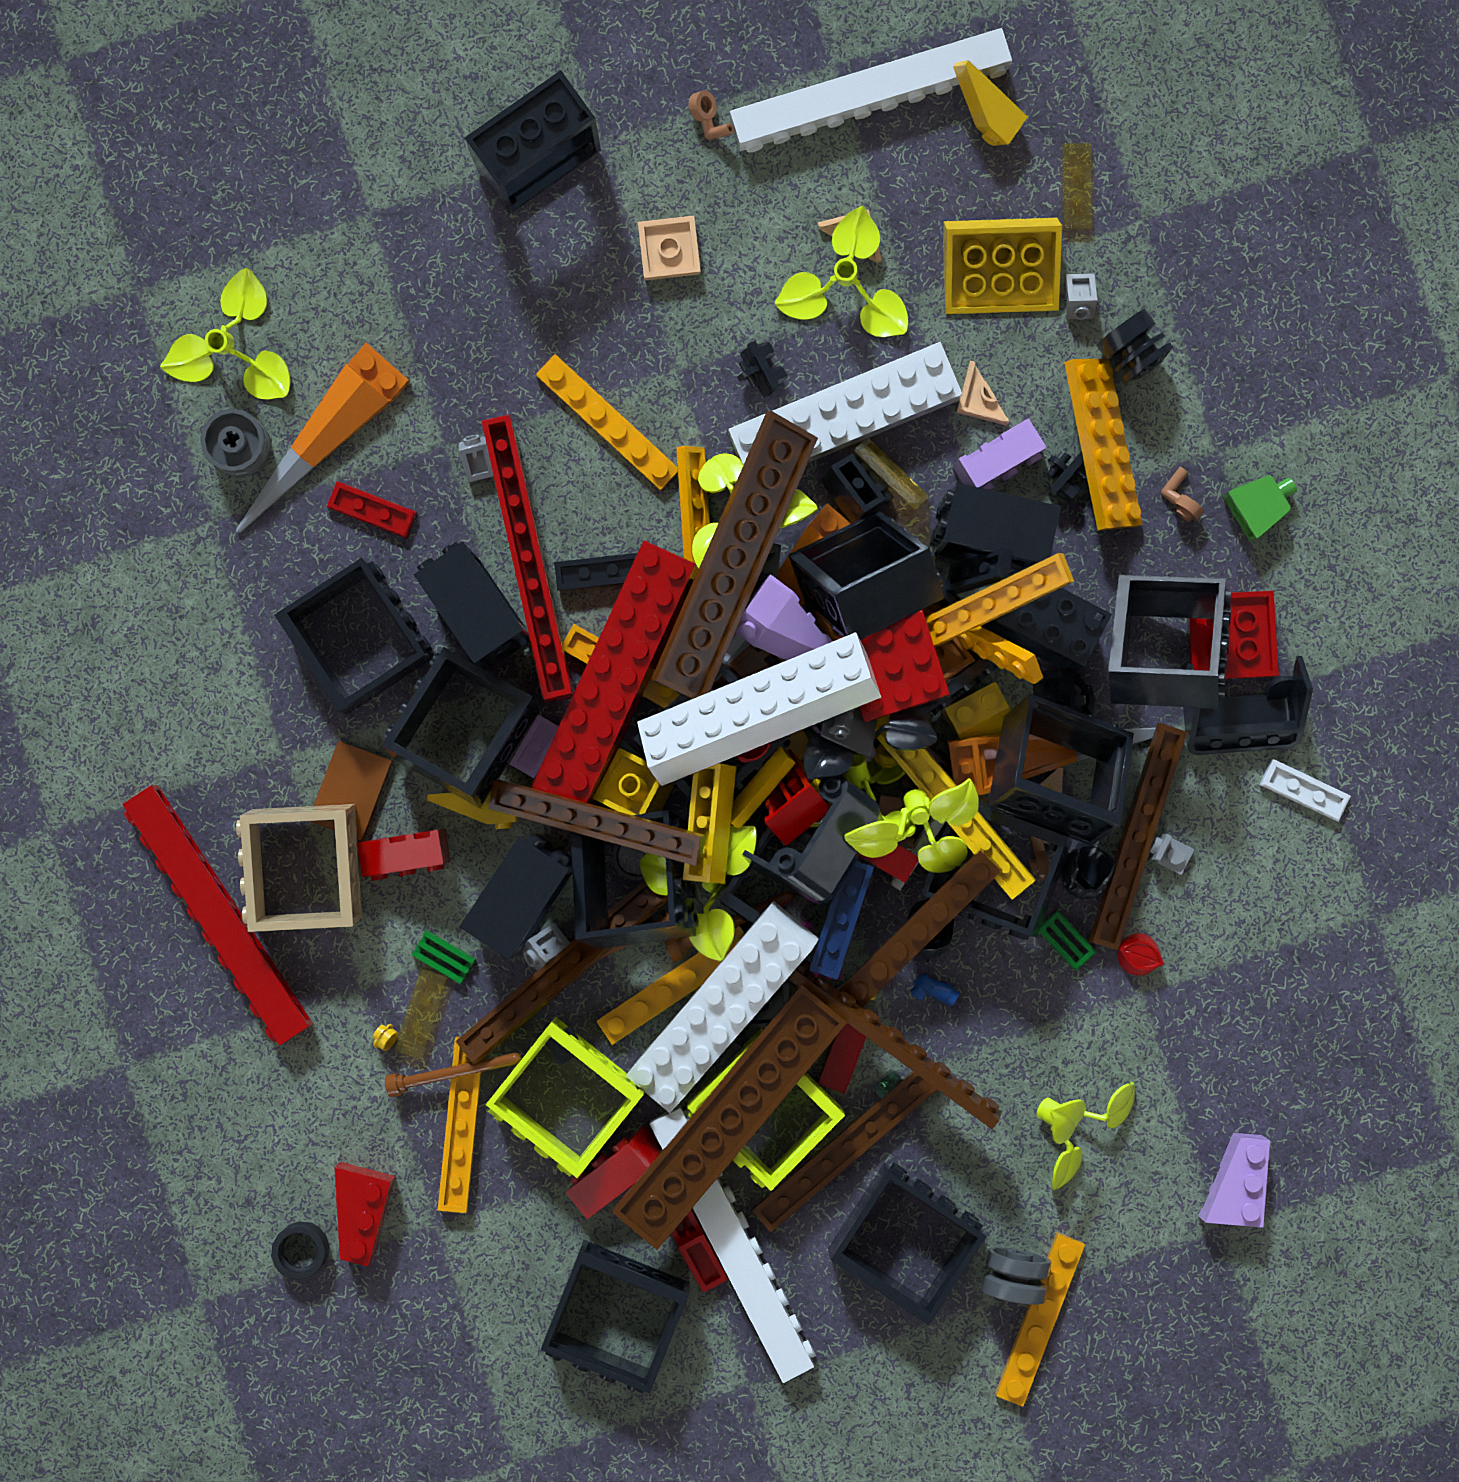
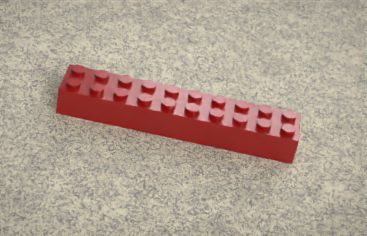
[531,540,698,805]

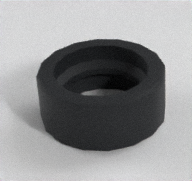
[271,1221,329,1280]

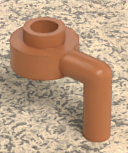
[689,90,734,140]
[1161,467,1205,522]
[1029,837,1050,881]

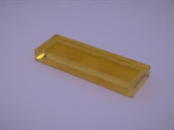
[1062,143,1092,230]
[854,438,929,510]
[394,968,449,1059]

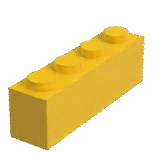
[683,763,736,884]

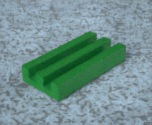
[1039,909,1097,971]
[411,930,476,984]

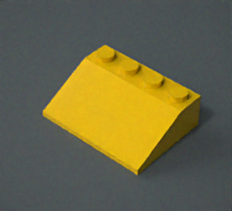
[943,218,1062,314]

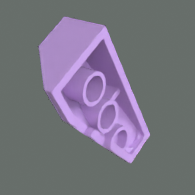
[735,574,833,660]

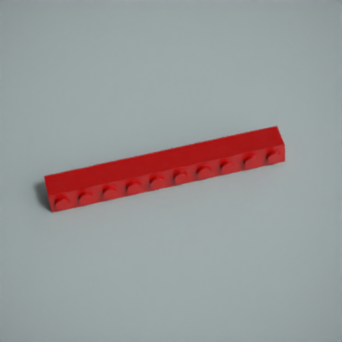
[482,414,574,703]
[122,785,314,1046]

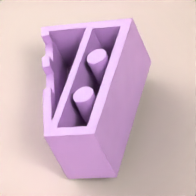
[953,418,1047,490]
[1198,1133,1270,1227]

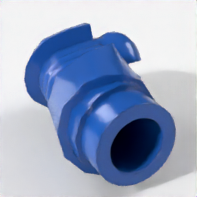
[911,973,960,1007]

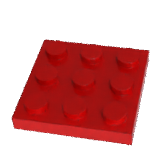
[1187,590,1279,679]
[838,610,950,723]

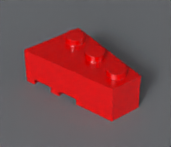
[765,749,831,846]
[357,828,451,881]
[566,1125,663,1219]
[334,1162,396,1267]

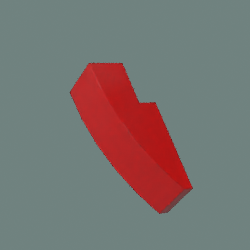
[671,1208,729,1293]

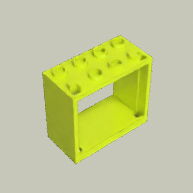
[486,1017,644,1178]
[688,1028,845,1191]

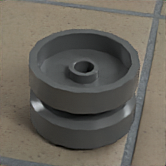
[200,408,272,477]
[982,1247,1052,1305]

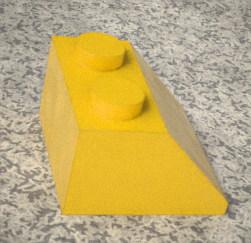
[942,682,1010,739]
[593,748,675,815]

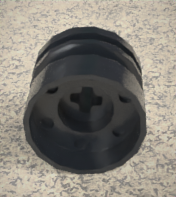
[1096,309,1174,385]

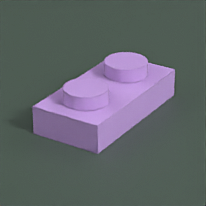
[510,715,559,779]

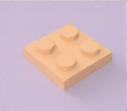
[638,216,701,281]

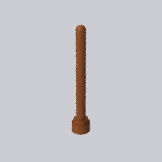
[664,891,794,962]
[385,1053,521,1098]

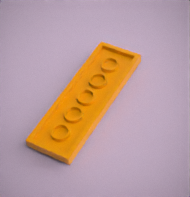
[1064,359,1143,531]

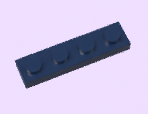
[809,861,874,980]

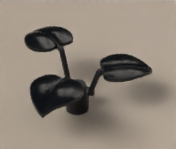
[804,709,937,781]

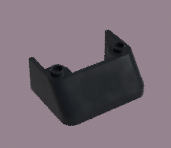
[1183,656,1313,755]
[742,756,882,904]

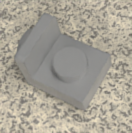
[1065,274,1098,320]
[459,435,493,482]
[1149,834,1194,875]
[522,923,570,971]

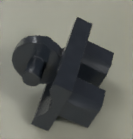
[737,340,788,398]
[1046,451,1088,503]

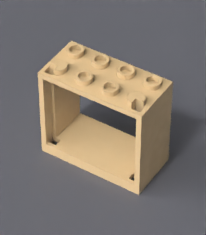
[236,804,362,932]

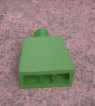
[1222,475,1297,542]

